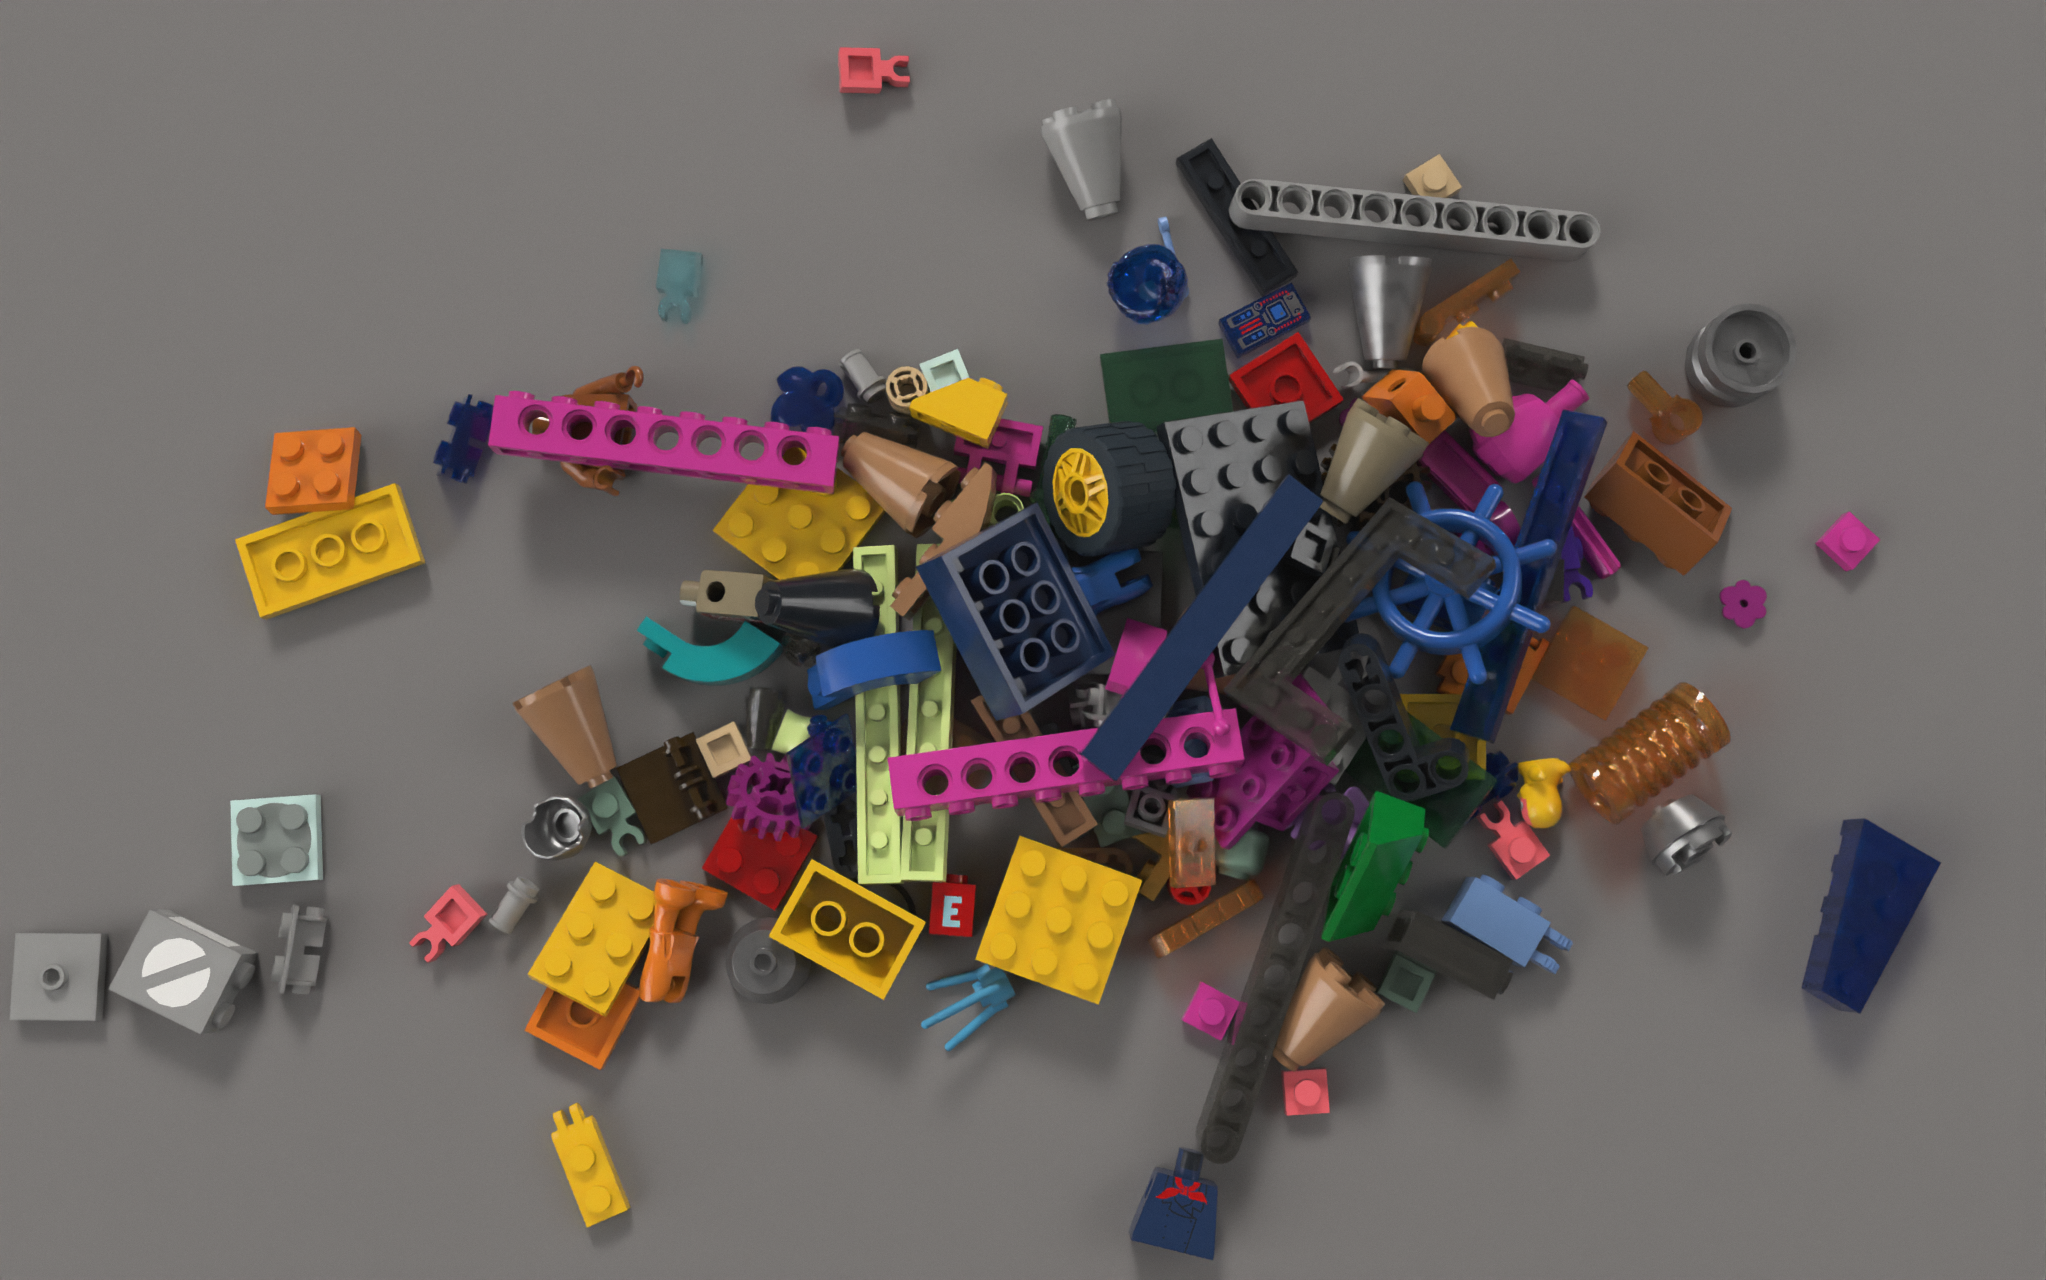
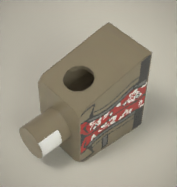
[680,570,777,629]

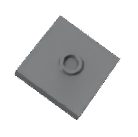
[9,933,108,1021]

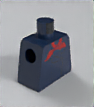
[1129,1147,1218,1260]

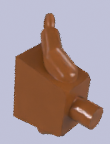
[532,366,644,497]

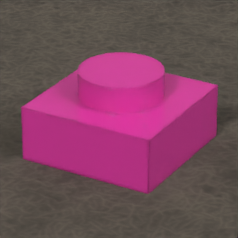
[1815,511,1880,572]
[1181,981,1240,1041]

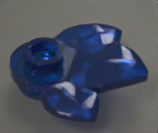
[770,366,844,432]

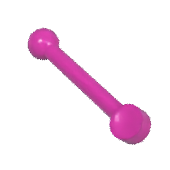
[1200,653,1230,736]

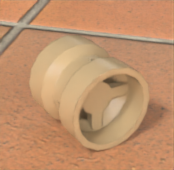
[886,366,929,417]

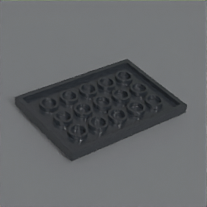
[1156,400,1359,679]

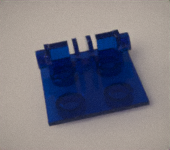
[786,713,857,829]

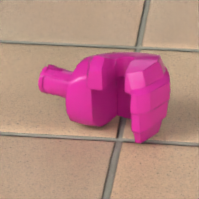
[1469,380,1589,484]

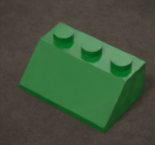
[1321,791,1429,942]

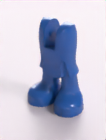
[1072,548,1153,616]

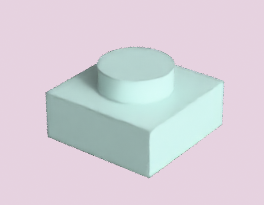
[919,349,970,392]

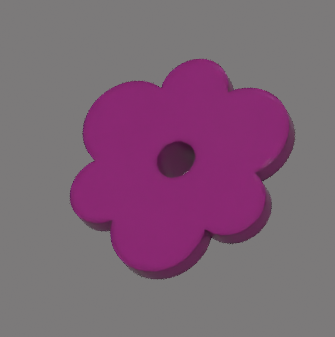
[1719,580,1767,629]

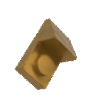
[1132,825,1200,901]

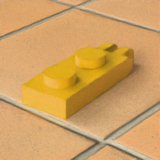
[551,1102,631,1228]

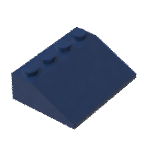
[916,503,1115,721]

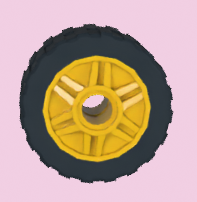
[1043,421,1176,556]

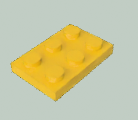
[528,862,655,1017]

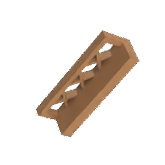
[971,694,1098,848]

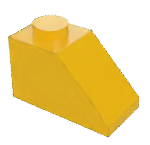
[909,378,1008,449]

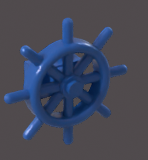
[1338,481,1557,685]

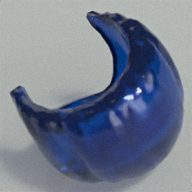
[1106,244,1188,325]

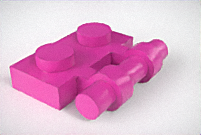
[954,418,1043,497]

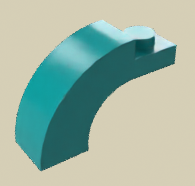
[637,616,785,686]

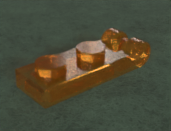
[1413,258,1521,346]

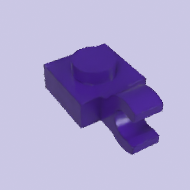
[1545,526,1593,603]

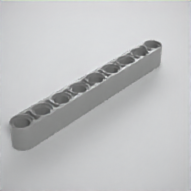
[1229,179,1601,261]

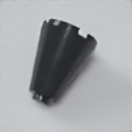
[755,568,880,649]

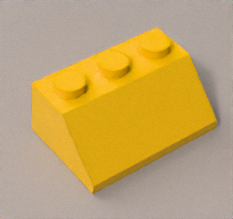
[769,859,926,1000]

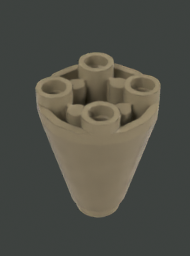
[1320,398,1429,524]

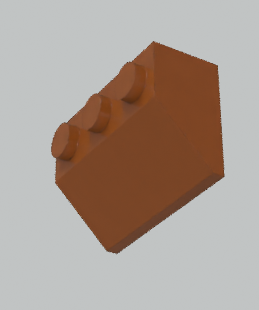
[1584,431,1732,576]

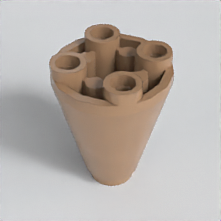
[1269,947,1385,1072]

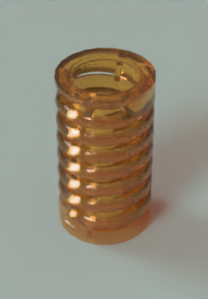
[1568,682,1731,825]

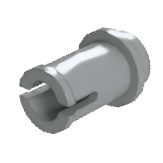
[839,349,886,404]
[488,876,539,934]

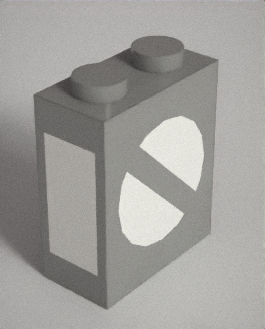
[109,909,258,1035]

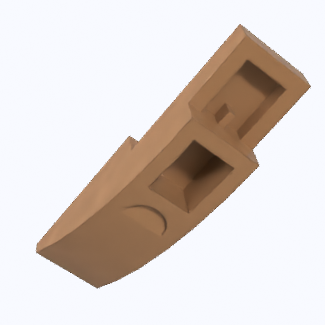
[890,462,997,621]

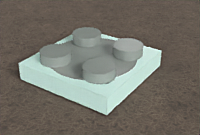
[230,794,323,886]

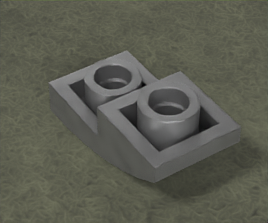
[1123,753,1178,838]

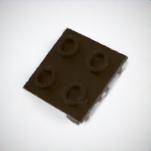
[616,732,729,845]

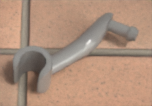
[1333,361,1415,389]

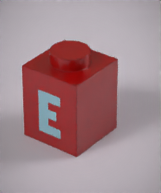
[929,874,977,937]

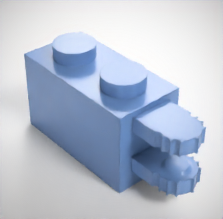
[1441,874,1573,974]

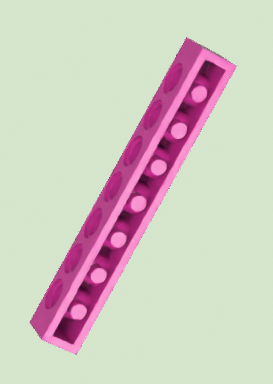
[488,391,840,494]
[888,708,1245,821]

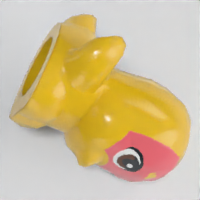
[1517,758,1572,828]

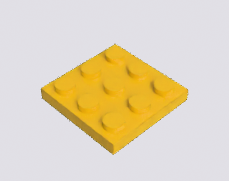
[713,447,886,580]
[975,836,1142,1005]

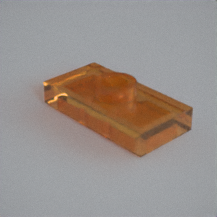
[1168,797,1216,888]

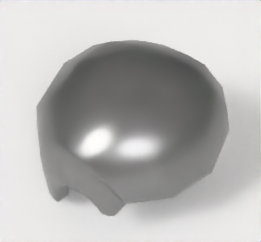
[521,795,592,861]

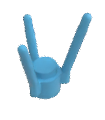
[921,964,1016,1051]

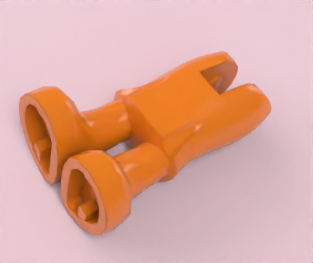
[639,878,728,1003]

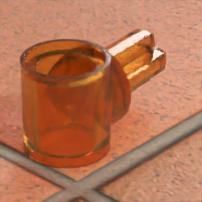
[1627,371,1703,445]

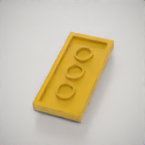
[235,483,426,620]

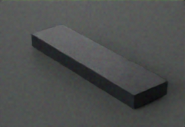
[1176,138,1298,297]

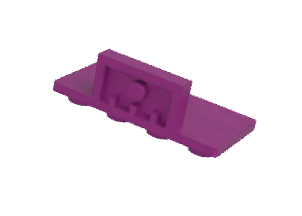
[1186,671,1341,850]

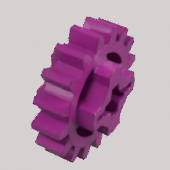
[726,753,821,841]

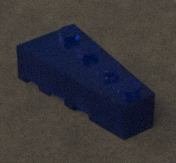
[1801,818,1941,1014]

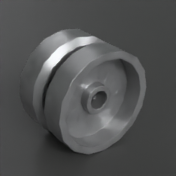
[1685,303,1797,408]

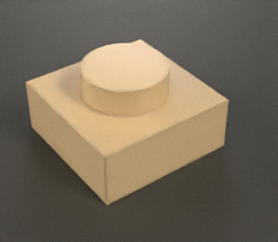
[1403,154,1462,198]
[696,721,752,779]

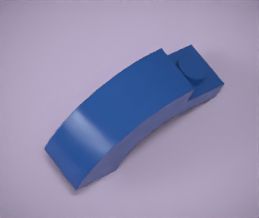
[807,630,941,710]

